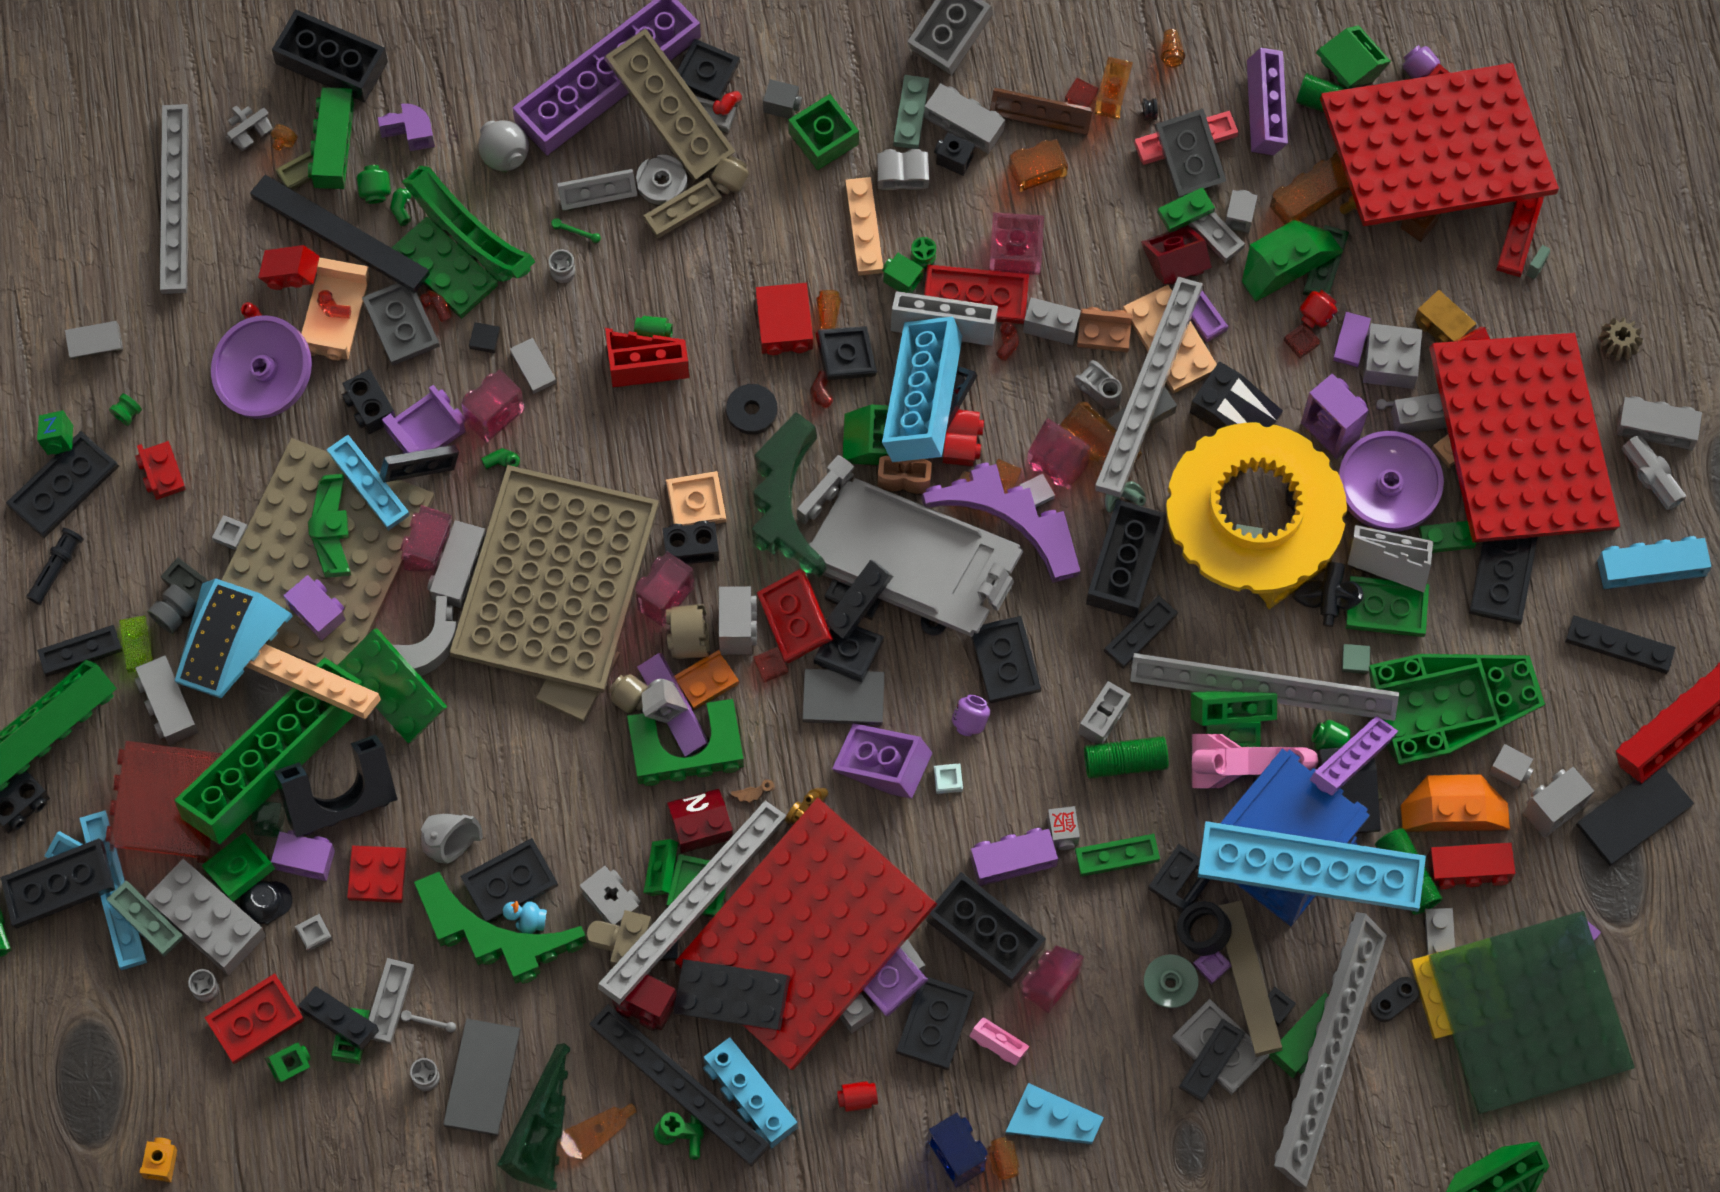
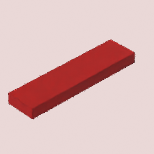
[1496,196,1544,277]

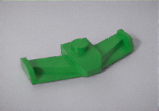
[308,474,352,578]

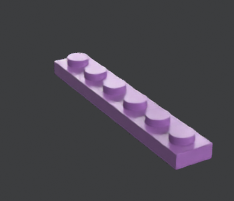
[1310,716,1398,796]

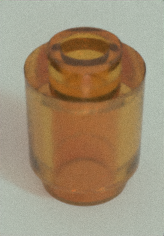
[986,1137,1020,1180]

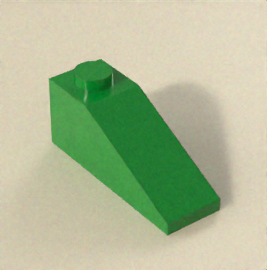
[1191,691,1277,726]
[1269,992,1329,1079]

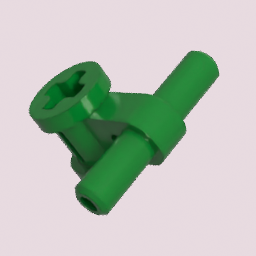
[653,1112,704,1160]

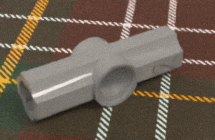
[1621,435,1687,510]

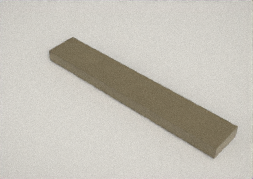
[1219,900,1283,1057]

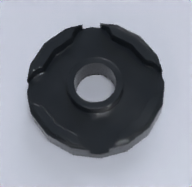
[726,384,777,434]

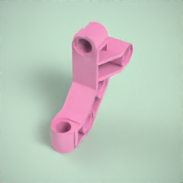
[1192,734,1319,788]

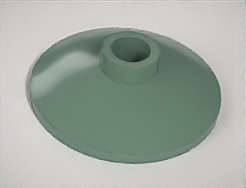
[1144,954,1198,1008]

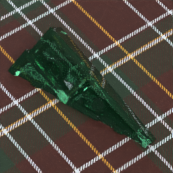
[497,1043,570,1190]

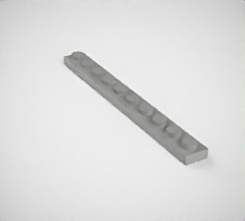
[1095,277,1203,498]
[1130,653,1399,721]
[598,800,787,1005]

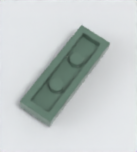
[893,75,929,149]
[107,880,184,957]

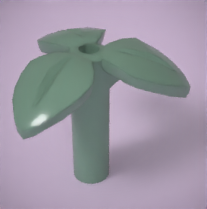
[1105,481,1146,512]

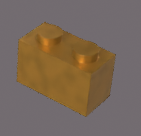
[1414,290,1477,343]

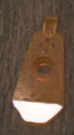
[560,1103,637,1161]

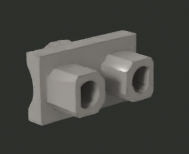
[225,106,273,151]

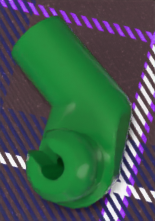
[481,448,520,470]

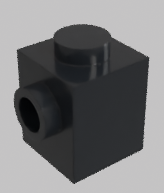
[934,133,975,176]

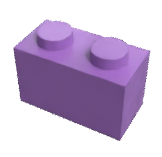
[283,575,345,641]
[271,830,335,881]

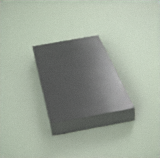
[443,1018,521,1136]

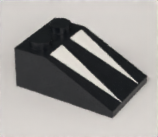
[1190,361,1283,430]

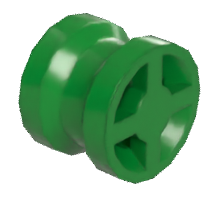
[911,237,936,269]
[109,393,142,426]

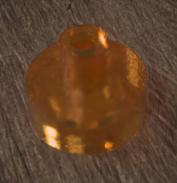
[271,124,298,151]

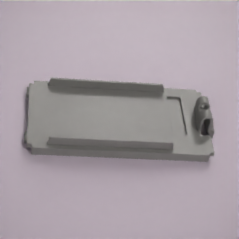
[803,478,1023,637]

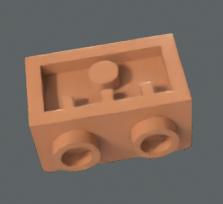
[1077,307,1132,352]

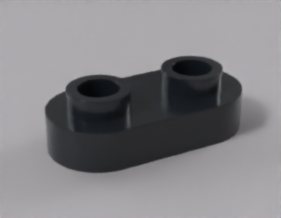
[1370,977,1419,1022]

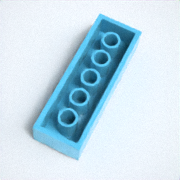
[882,316,963,462]

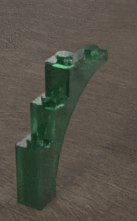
[751,412,826,578]

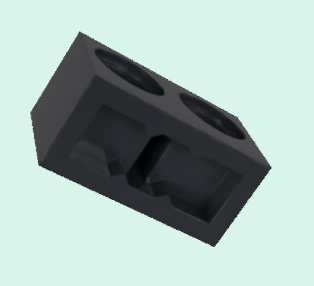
[341,369,396,435]
[663,521,719,567]
[0,770,50,834]

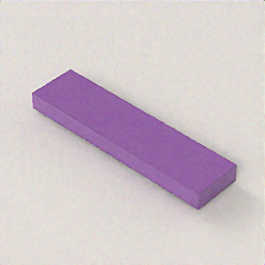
[638,653,709,758]

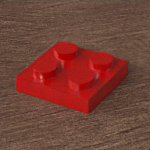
[347,845,407,903]

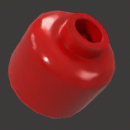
[1299,290,1337,329]

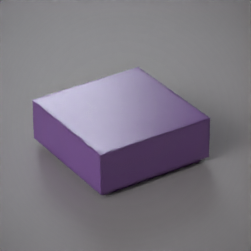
[1193,952,1231,985]

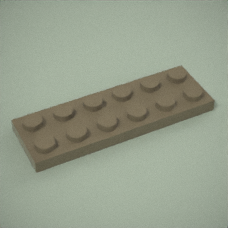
[604,28,736,181]

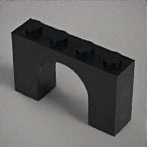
[274,734,398,837]

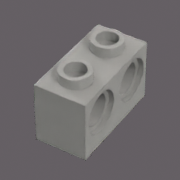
[1078,681,1131,745]

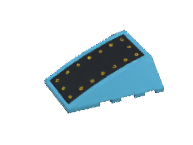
[175,578,293,698]

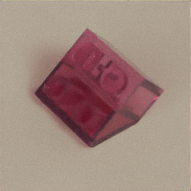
[400,505,452,571]

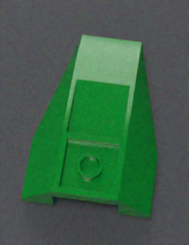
[1369,654,1545,765]

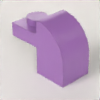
[378,104,435,151]

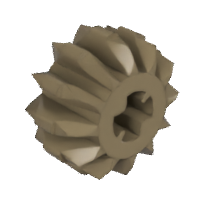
[1598,316,1643,362]

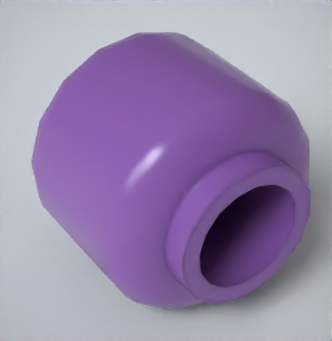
[1403,45,1440,79]
[952,695,990,736]

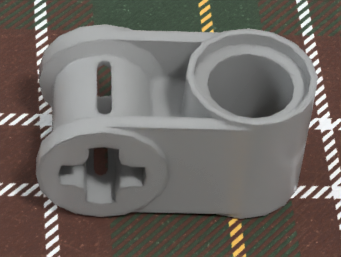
[1074,360,1122,409]

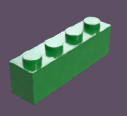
[308,87,355,189]

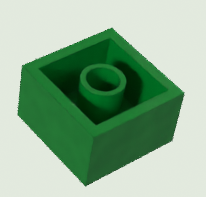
[788,94,859,171]

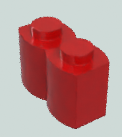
[943,410,984,467]

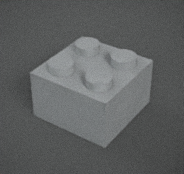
[1362,323,1422,389]
[719,586,757,655]
[1524,767,1594,838]

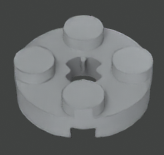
[636,155,687,205]

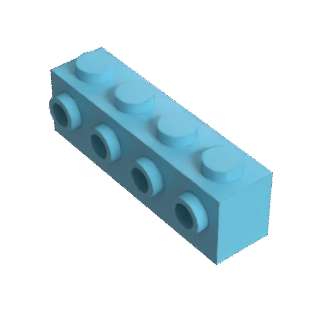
[703,1037,798,1149]

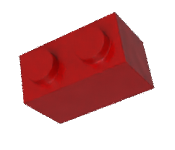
[258,245,320,290]

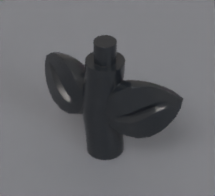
[1292,562,1363,627]

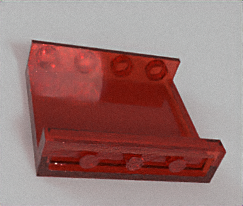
[105,741,223,863]

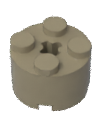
[666,604,710,660]

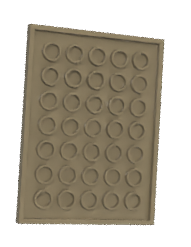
[222,438,435,666]
[449,465,659,693]

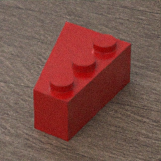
[605,328,689,388]

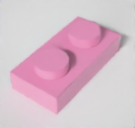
[969,1017,1029,1066]

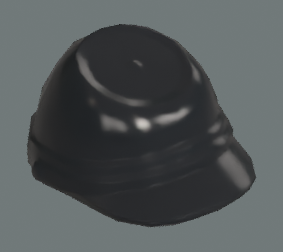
[240,881,293,925]

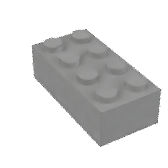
[145,859,266,976]

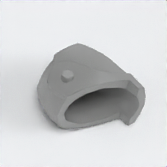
[421,814,483,864]

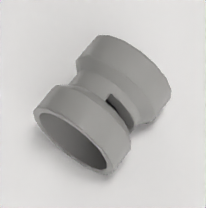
[549,249,575,283]
[188,969,219,1002]
[410,1058,440,1091]

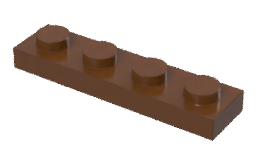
[990,88,1093,135]

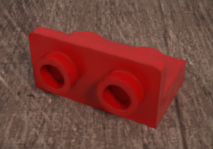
[135,441,186,500]

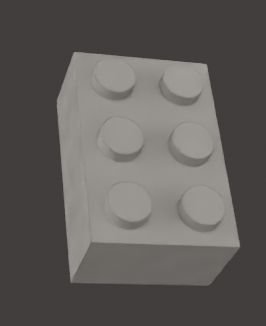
[907,0,993,75]

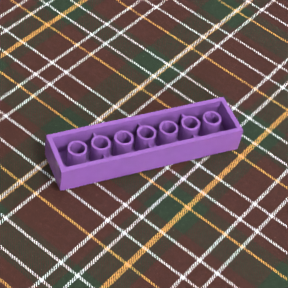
[513,0,701,155]

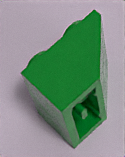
[1316,25,1391,89]
[843,404,889,465]

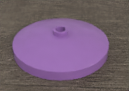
[211,316,312,419]
[1339,431,1444,532]

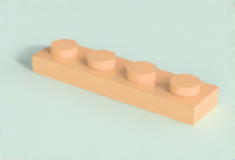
[846,177,883,276]

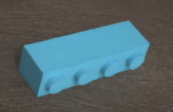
[1597,536,1711,589]

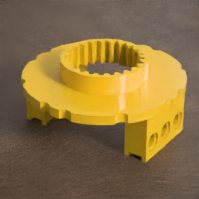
[1166,422,1347,609]

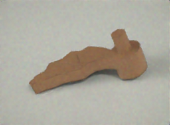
[731,779,775,803]

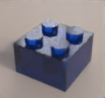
[927,1112,988,1188]

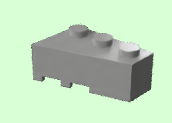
[1348,525,1433,592]

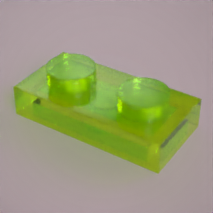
[119,615,153,673]

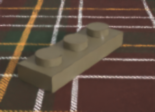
[643,178,722,239]

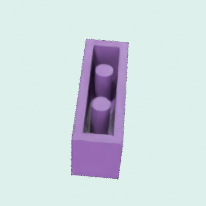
[970,828,1058,886]

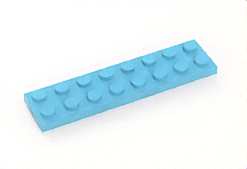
[1197,821,1426,912]

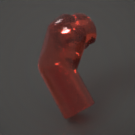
[420,290,452,322]
[996,322,1020,361]

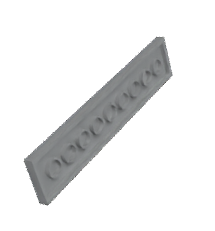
[1274,912,1387,1187]

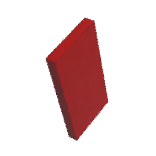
[924,264,1029,324]

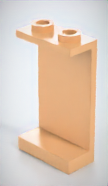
[302,258,370,361]

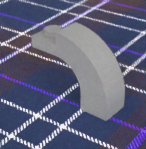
[393,596,457,676]

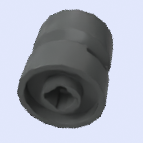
[147,584,197,634]

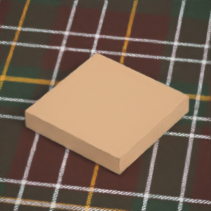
[666,471,726,526]

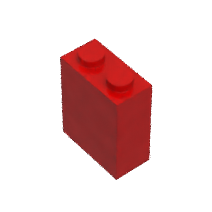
[756,283,813,355]

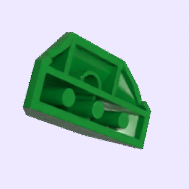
[1242,220,1343,302]
[1446,1141,1550,1192]

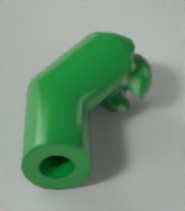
[390,188,412,226]

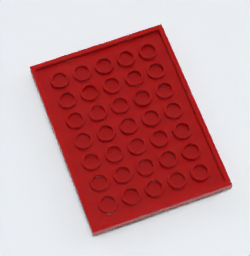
[1320,63,1559,226]
[1429,333,1620,543]
[675,797,937,1070]

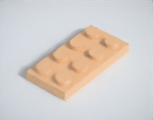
[1123,285,1217,394]

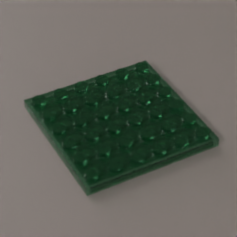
[1428,911,1635,1114]

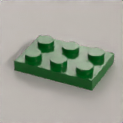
[1345,576,1429,637]

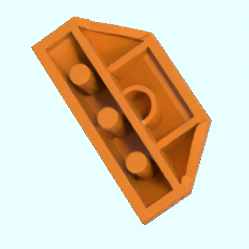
[1400,775,1510,832]

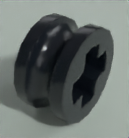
[1142,97,1158,121]

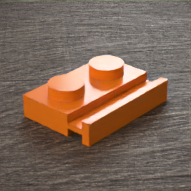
[674,650,739,710]

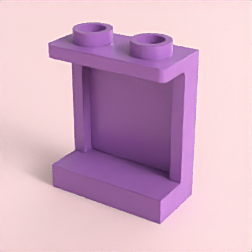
[382,385,466,454]

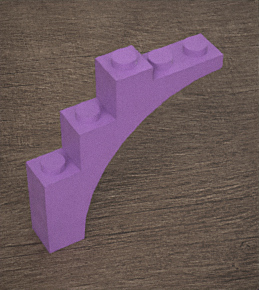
[921,463,1080,583]

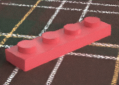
[1134,111,1238,165]

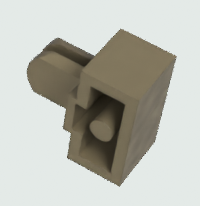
[587,910,652,968]

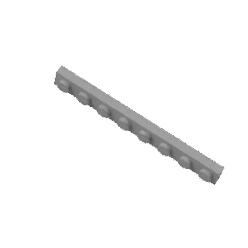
[160,104,189,294]

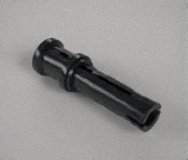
[26,528,84,605]

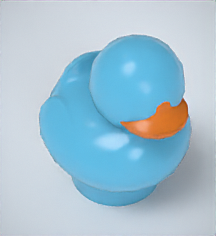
[503,901,547,934]

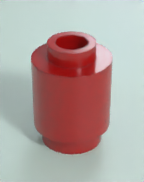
[837,1081,878,1112]

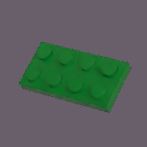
[392,216,498,319]
[338,628,447,744]

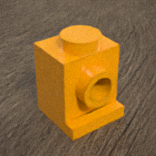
[140,1137,177,1182]

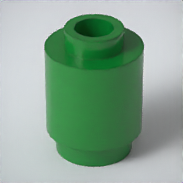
[634,315,673,338]

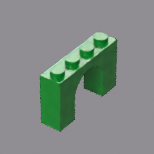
[627,699,744,786]

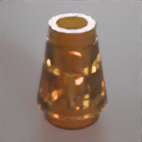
[1160,29,1186,68]
[816,290,842,329]

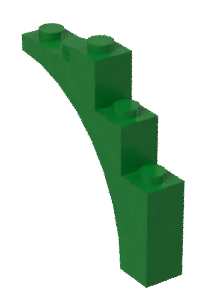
[402,165,536,282]
[414,872,587,984]

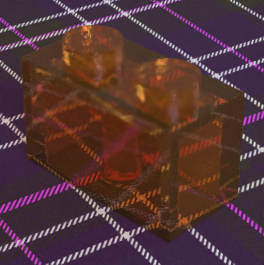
[1095,57,1133,120]
[1008,139,1068,192]

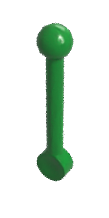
[551,218,601,243]

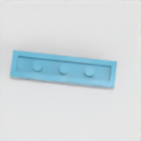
[327,435,410,531]

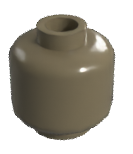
[711,156,749,195]
[609,674,648,714]

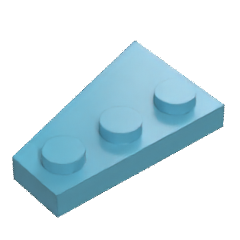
[1005,1083,1104,1144]

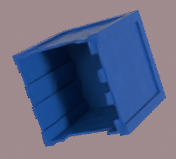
[1220,748,1370,927]

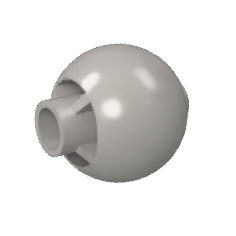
[478,120,529,171]

